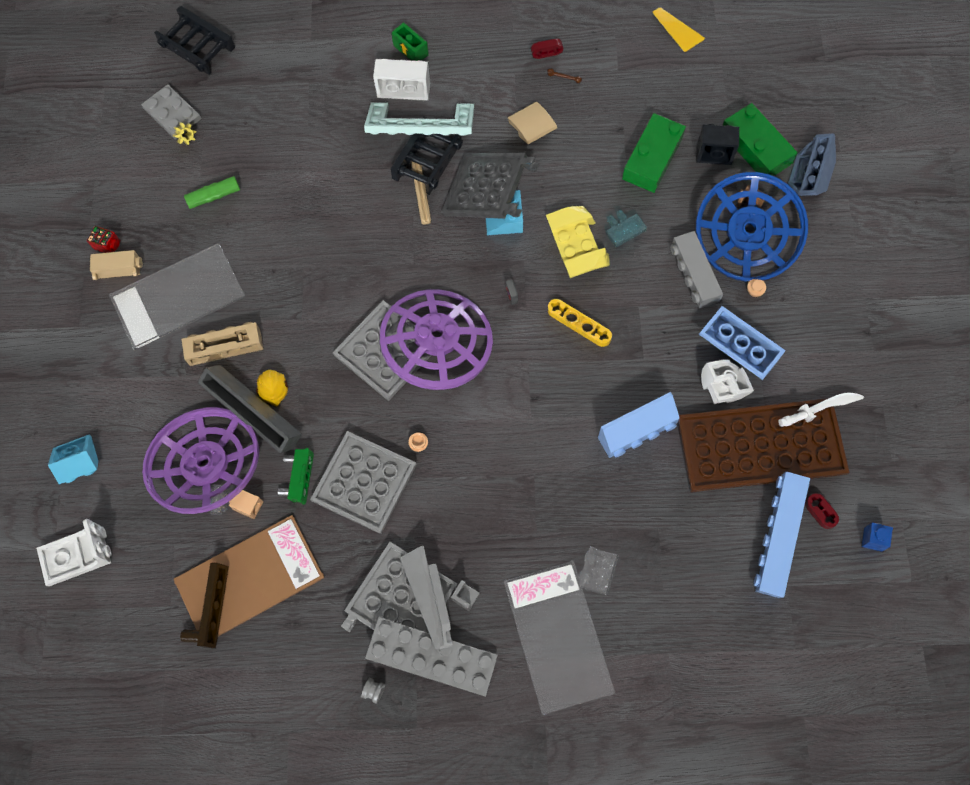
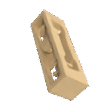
[182,322,264,366]

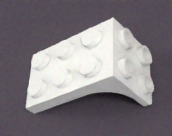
[37,519,112,586]

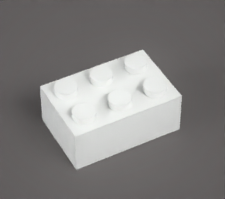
[373,59,430,100]

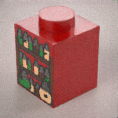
[87,226,121,253]

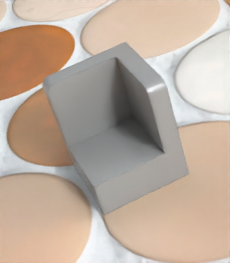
[451,580,480,611]

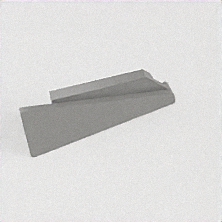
[400,546,453,649]

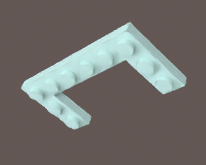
[364,102,474,136]

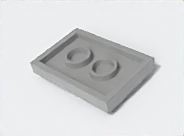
[141,84,202,139]

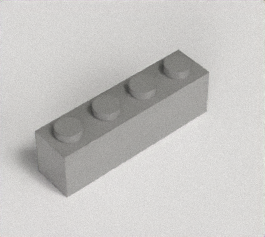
[671,231,723,309]

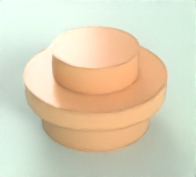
[747,279,766,297]
[409,432,428,452]

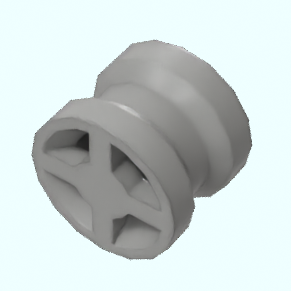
[361,677,385,704]

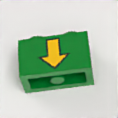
[391,22,429,61]

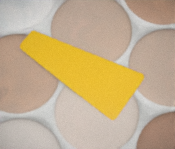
[653,8,705,52]

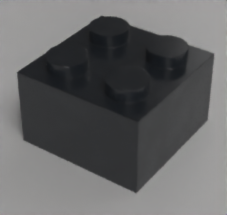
[696,124,739,165]

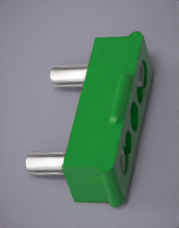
[278,448,314,505]

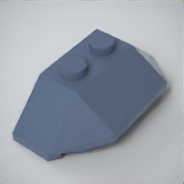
[788,133,836,196]

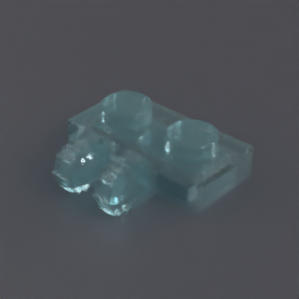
[606,210,647,248]

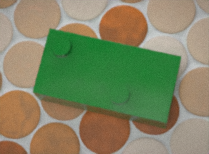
[722,103,798,182]
[622,113,686,193]

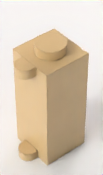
[90,250,143,280]

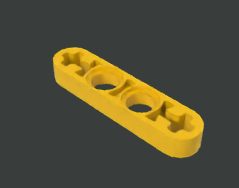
[548,299,612,347]

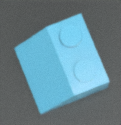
[486,190,523,235]
[48,434,99,484]

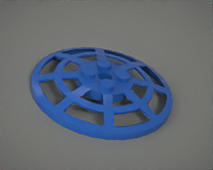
[696,172,808,282]

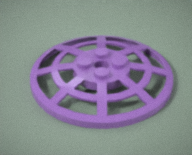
[380,290,493,390]
[142,407,259,514]

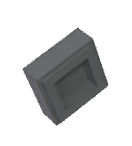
[506,280,518,305]

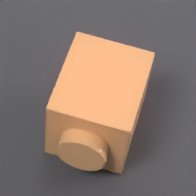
[229,490,263,519]

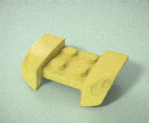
[546,206,610,278]

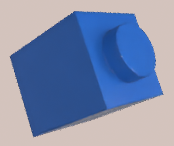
[862,522,893,552]

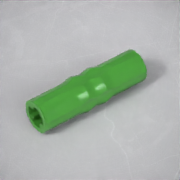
[184,176,240,209]

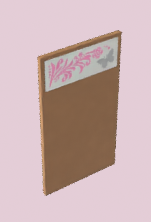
[174,515,324,637]

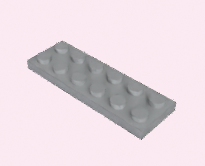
[365,617,498,697]

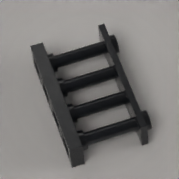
[154,5,235,75]
[391,117,463,195]

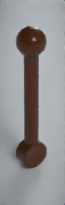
[547,69,582,83]

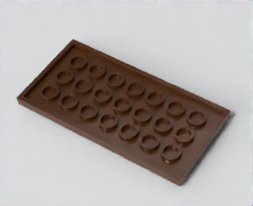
[678,398,850,492]

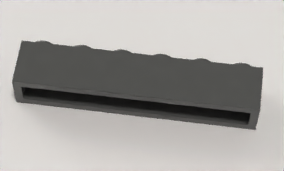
[198,365,302,454]

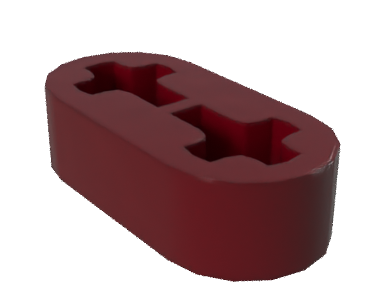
[530,38,564,59]
[805,493,839,529]

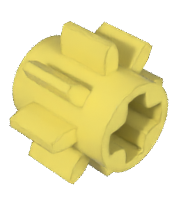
[173,122,196,145]

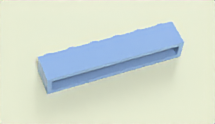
[754,472,810,598]

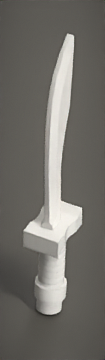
[778,393,864,427]

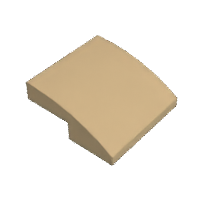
[508,102,557,144]

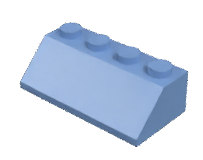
[699,306,785,380]
[598,392,679,458]

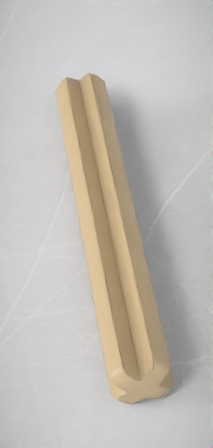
[412,162,431,225]

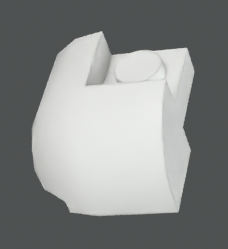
[701,360,754,404]

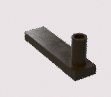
[180,562,229,649]

